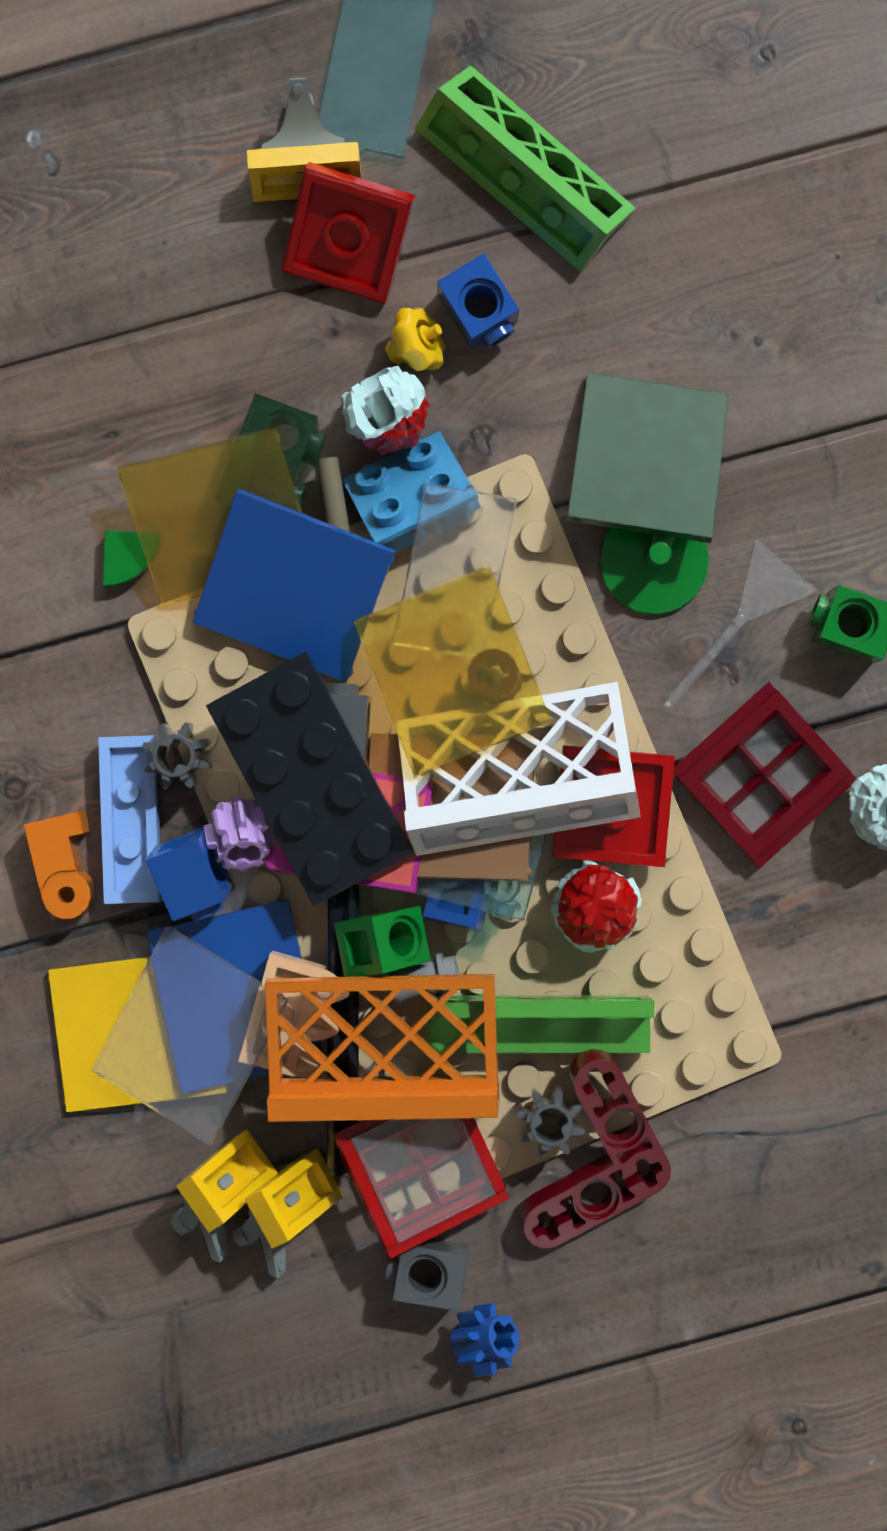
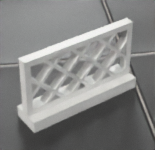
[397,682,641,856]

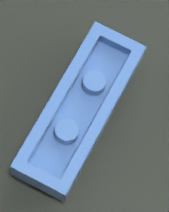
[98,735,162,904]

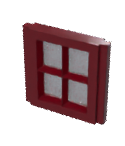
[673,682,857,869]

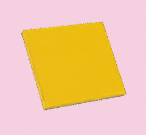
[48,956,230,1112]

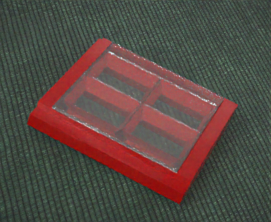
[332,1118,509,1259]

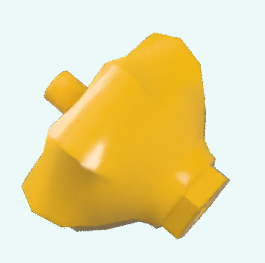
[385,308,446,371]

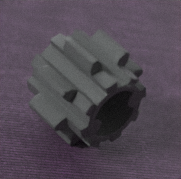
[142,722,213,789]
[516,1086,585,1158]

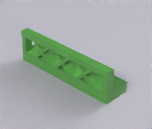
[415,65,636,272]
[426,995,654,1053]

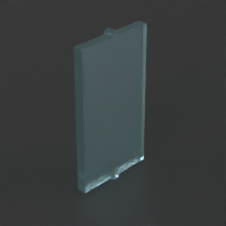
[319,0,436,159]

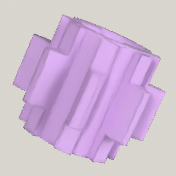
[204,796,277,872]

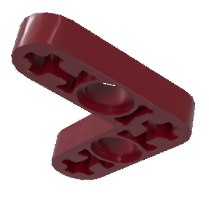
[519,1049,671,1248]

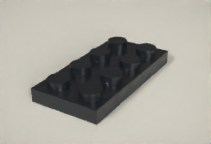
[205,651,415,907]

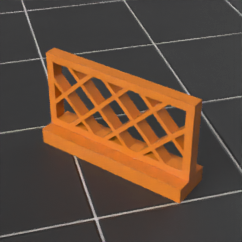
[265,974,500,1122]

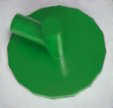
[599,528,709,615]

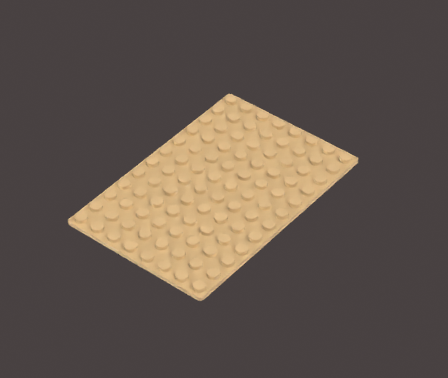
[128,454,782,1221]

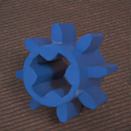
[450,1303,519,1377]

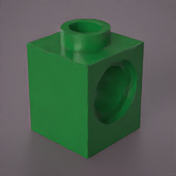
[808,585,887,663]
[334,906,431,977]

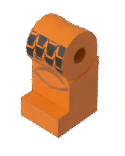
[24,810,97,919]

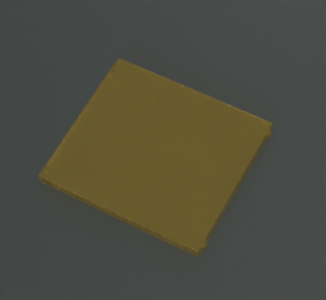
[117,427,302,606]
[354,566,552,777]

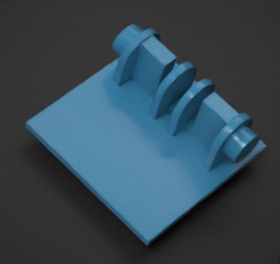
[342,431,480,555]

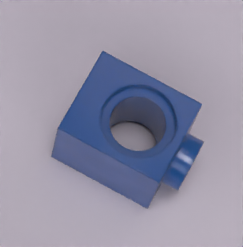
[437,253,520,350]
[145,827,233,921]

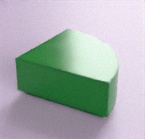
[103,530,163,587]

